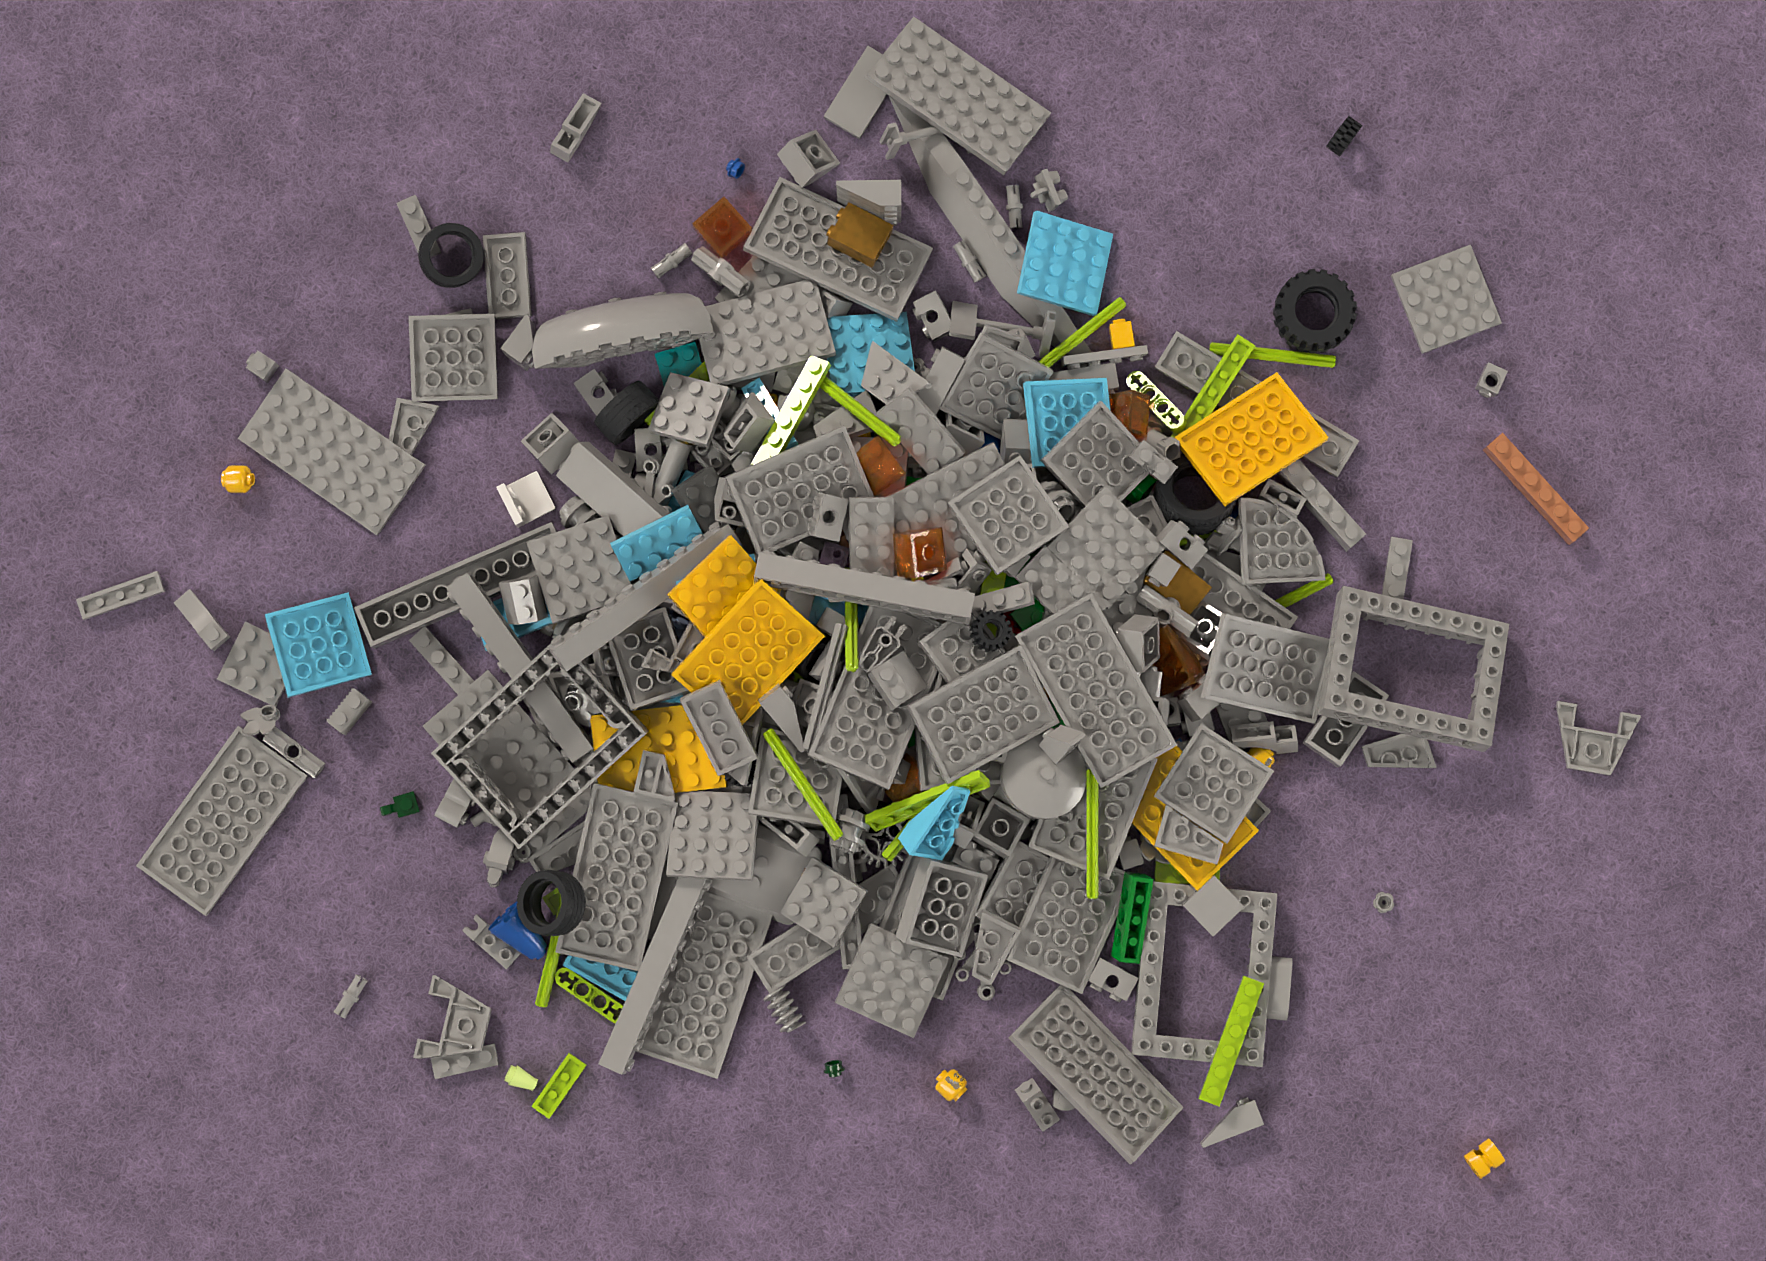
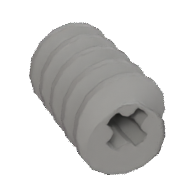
[763,985,806,1033]

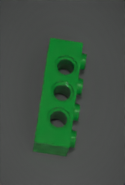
[1111,872,1153,964]

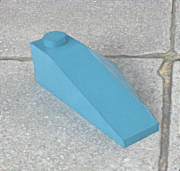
[898,786,970,860]

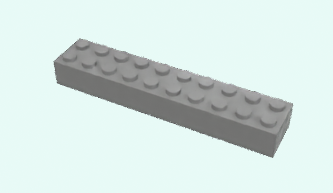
[354,522,557,649]

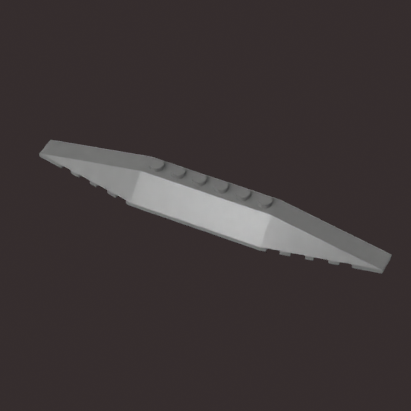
[888,95,1091,368]

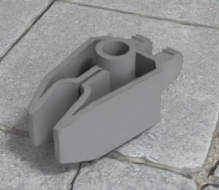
[859,616,907,673]
[483,829,516,888]

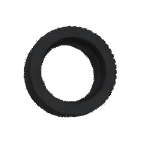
[418,223,484,288]
[594,380,659,445]
[517,870,586,936]

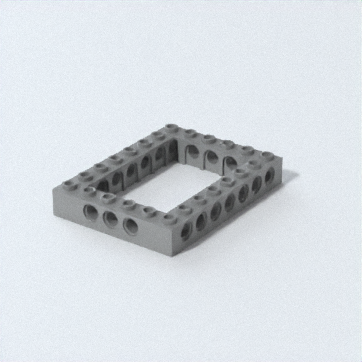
[1317,586,1509,752]
[431,644,649,849]
[1131,882,1277,1067]

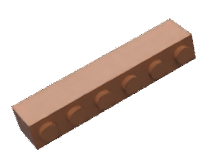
[1483,433,1589,545]

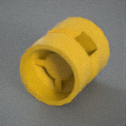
[1464,1139,1505,1179]

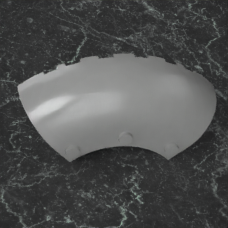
[532,292,714,369]

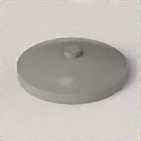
[1000,732,1087,820]

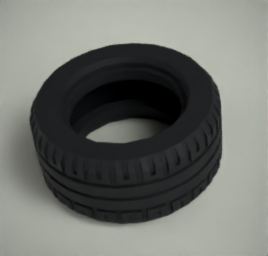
[1153,452,1237,536]

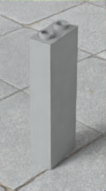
[556,442,670,536]

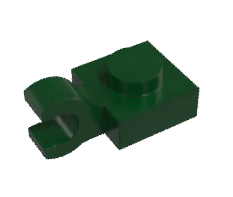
[380,791,420,818]

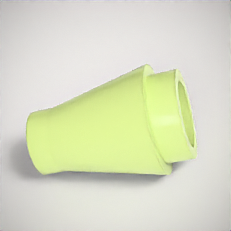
[504,1065,538,1091]

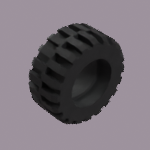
[1273,269,1357,353]

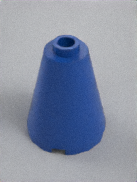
[488,901,547,960]

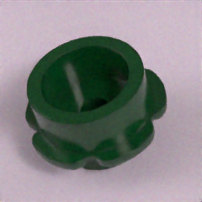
[824,1060,845,1077]

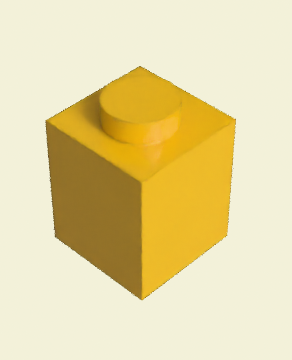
[1109,319,1135,350]

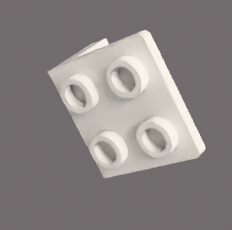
[496,471,555,528]

